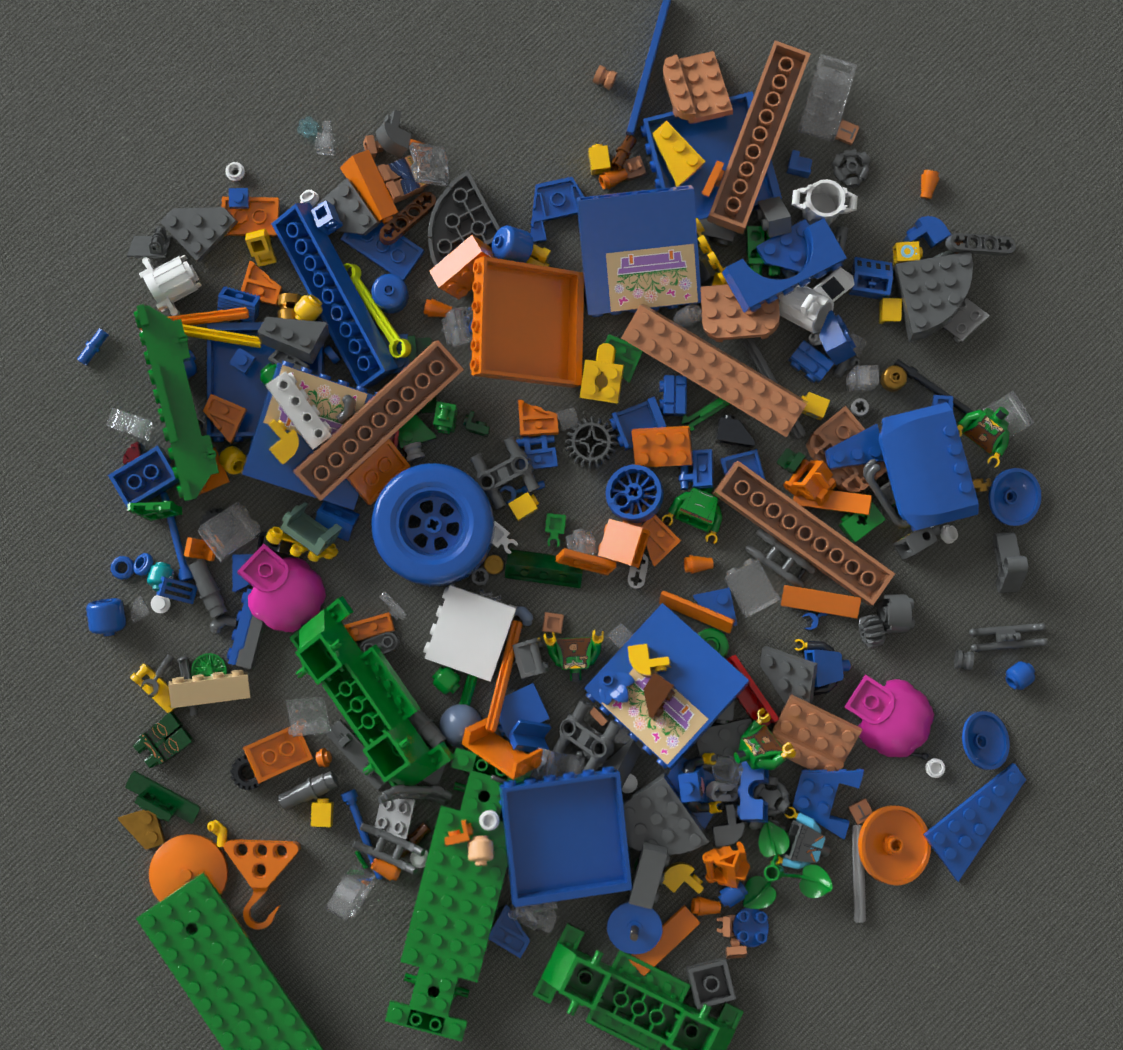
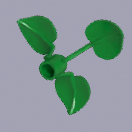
[743,821,833,909]

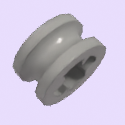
[850,398,869,417]

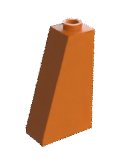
[340,149,398,224]

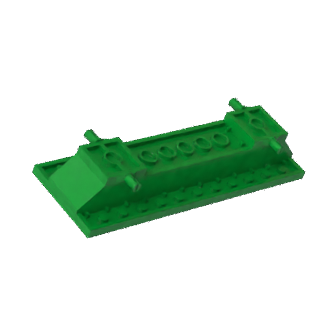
[136,872,324,1050]

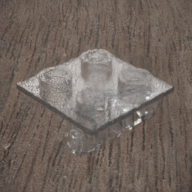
[286,696,331,737]

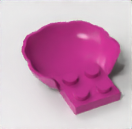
[237,544,326,632]
[844,675,934,758]

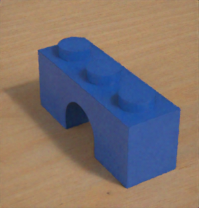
[737,761,769,822]

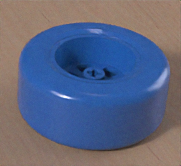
[371,463,495,587]

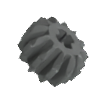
[858,615,886,648]

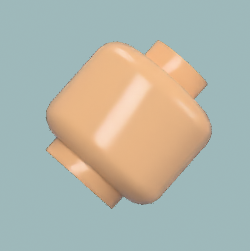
[468,836,494,866]

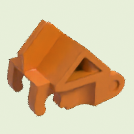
[783,459,836,506]
[702,842,750,888]

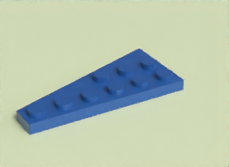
[923,763,1026,882]

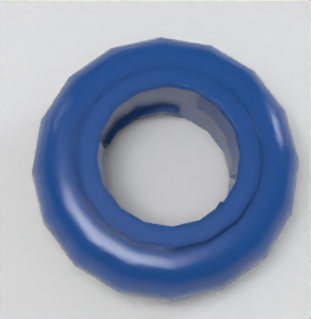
[133,553,153,576]
[111,556,134,580]

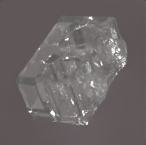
[846,365,879,391]
[106,408,154,441]

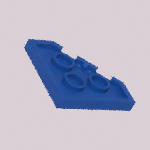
[756,219,832,278]

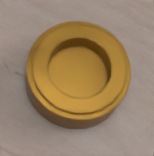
[484,555,504,574]

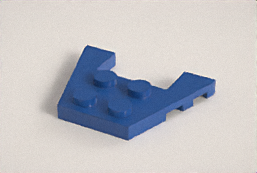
[530,177,584,244]
[792,769,864,839]

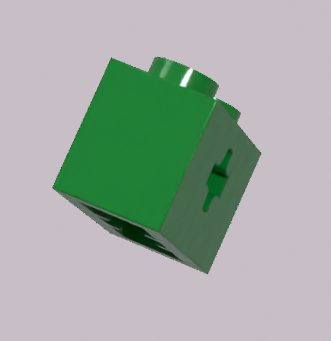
[838,502,886,543]

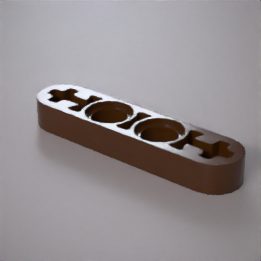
[379,192,436,245]

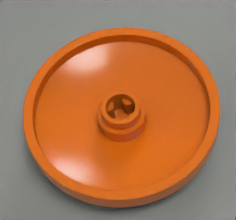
[858,805,931,885]
[149,834,228,902]

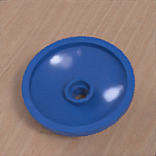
[988,468,1041,526]
[962,711,1010,770]

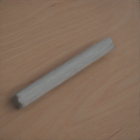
[852,825,866,923]

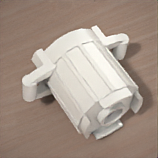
[792,179,858,225]
[139,255,202,316]
[779,286,835,334]

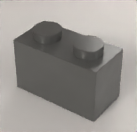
[755,196,792,237]

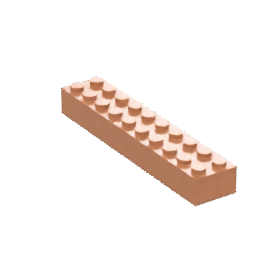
[707,40,811,234]
[621,304,808,437]
[292,340,464,501]
[712,461,895,605]

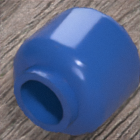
[1005,661,1035,690]

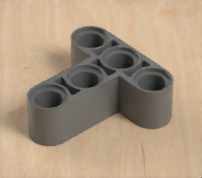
[993,532,1028,593]

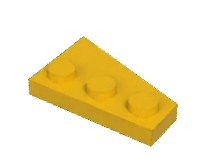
[652,121,705,187]

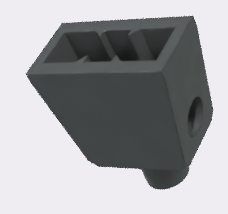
[892,525,941,560]

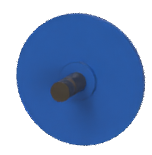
[607,901,662,954]

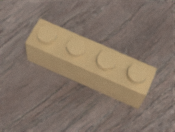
[168,670,250,708]

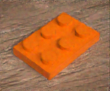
[222,196,280,237]
[631,426,693,467]
[346,439,411,505]
[243,724,313,783]

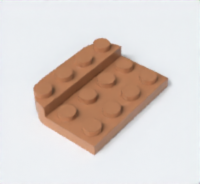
[663,51,733,123]
[701,284,780,342]
[806,406,887,494]
[772,694,862,771]

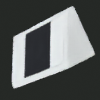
[813,268,854,301]

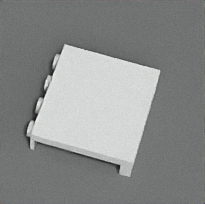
[423,584,517,682]

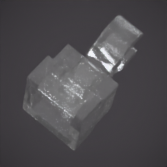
[315,121,335,155]

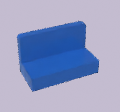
[315,501,360,541]
[508,720,551,754]

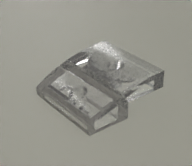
[409,142,449,186]

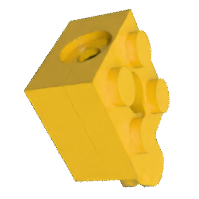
[580,343,624,403]

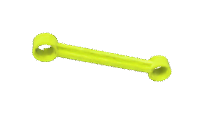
[344,263,411,358]

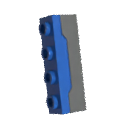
[227,588,265,669]

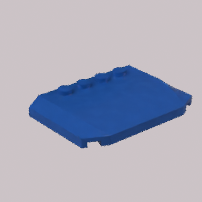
[878,402,979,531]

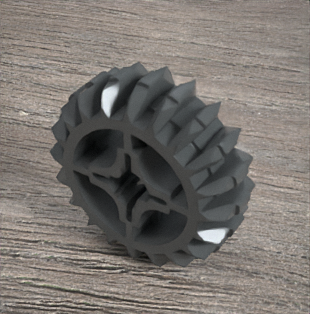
[565,417,617,469]

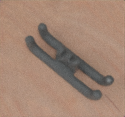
[863,459,910,528]
[969,623,1048,652]

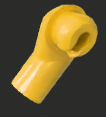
[207,820,227,847]

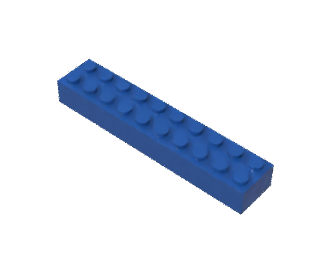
[271,203,398,388]

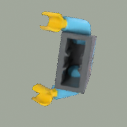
[770,807,830,869]

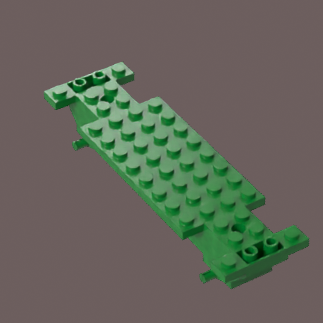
[385,748,532,1042]

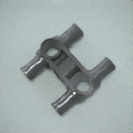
[470,436,540,510]
[552,699,622,772]

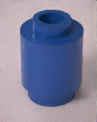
[718,881,748,908]

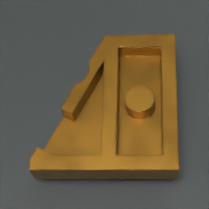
[118,810,166,850]

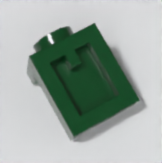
[463,411,490,438]
[776,448,805,474]

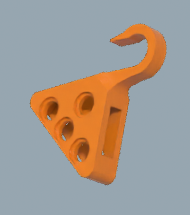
[224,839,301,930]

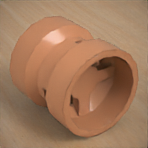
[593,65,617,90]

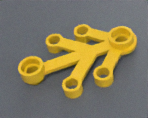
[696,218,728,284]
[266,527,338,562]

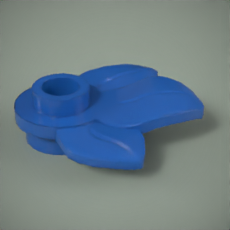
[598,670,635,706]

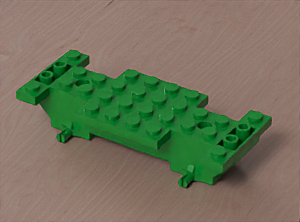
[133,304,219,501]
[289,596,455,787]
[533,923,744,1050]

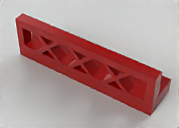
[726,655,779,726]

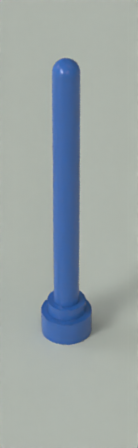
[161,492,194,582]
[341,789,383,880]

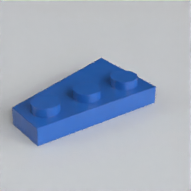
[825,424,884,470]

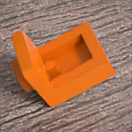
[184,537,217,562]

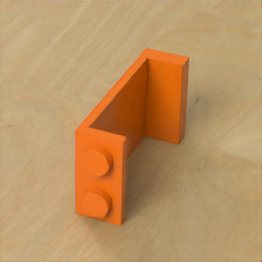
[462,717,543,780]

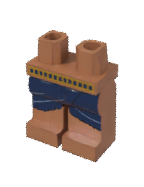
[377,155,432,204]

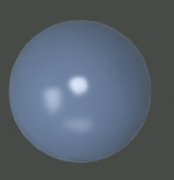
[439,704,482,748]

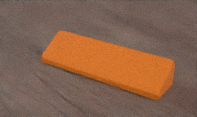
[781,585,861,619]
[659,591,735,633]
[629,905,700,976]

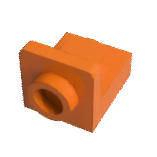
[444,820,473,846]

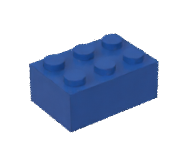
[108,446,180,507]

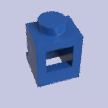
[311,200,343,235]

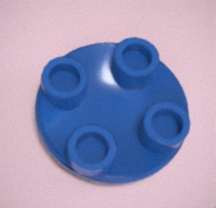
[733,908,769,947]

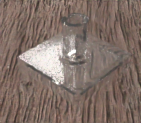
[983,390,1034,438]

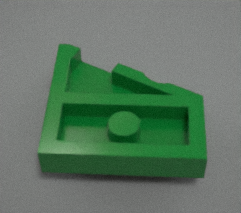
[605,334,643,383]
[398,414,437,449]
[127,501,182,521]

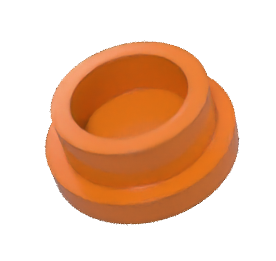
[316,748,332,768]

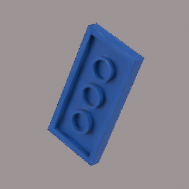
[341,222,425,281]

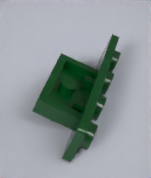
[125,771,201,824]

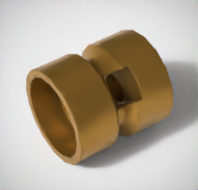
[278,293,302,320]

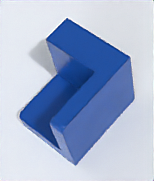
[786,150,812,178]

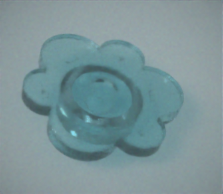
[297,116,318,138]

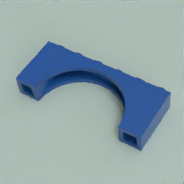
[722,218,847,313]

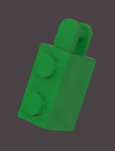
[433,401,458,435]

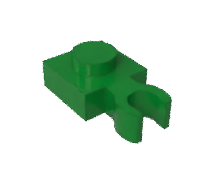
[545,513,566,547]

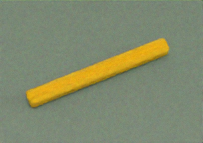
[182,324,262,348]

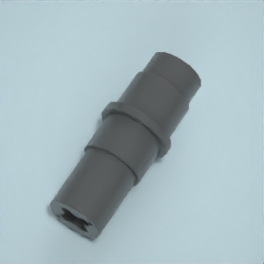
[189,559,228,619]
[408,710,447,749]
[278,771,339,811]

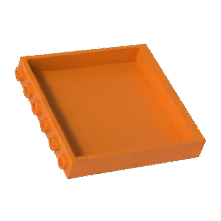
[470,256,584,388]

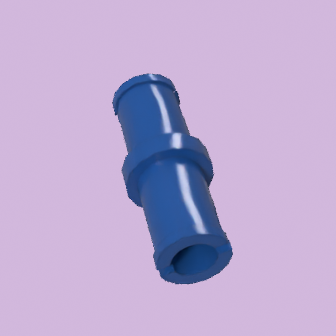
[77,328,109,366]

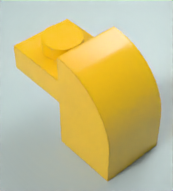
[245,229,277,267]
[268,419,299,464]
[628,644,671,677]
[663,862,704,894]

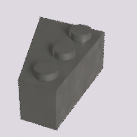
[257,317,329,364]
[628,842,670,909]

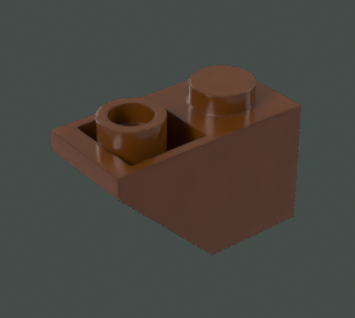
[643,673,676,720]

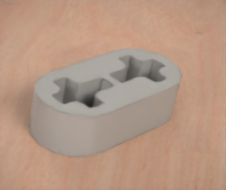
[627,554,648,589]
[706,781,738,801]

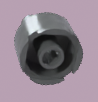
[877,594,915,633]

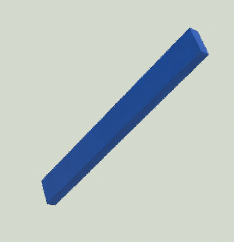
[626,0,671,138]

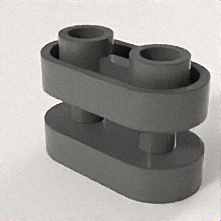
[360,632,400,655]

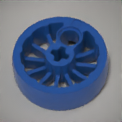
[606,465,664,523]

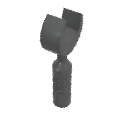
[141,654,173,698]

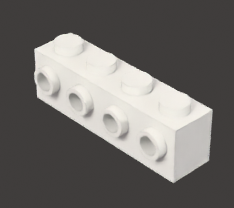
[265,371,332,449]

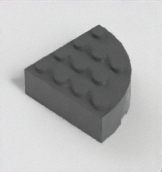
[428,170,500,266]
[893,251,973,342]
[623,773,710,855]

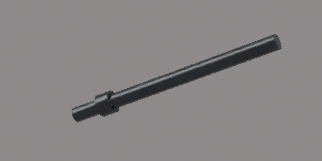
[894,359,973,415]

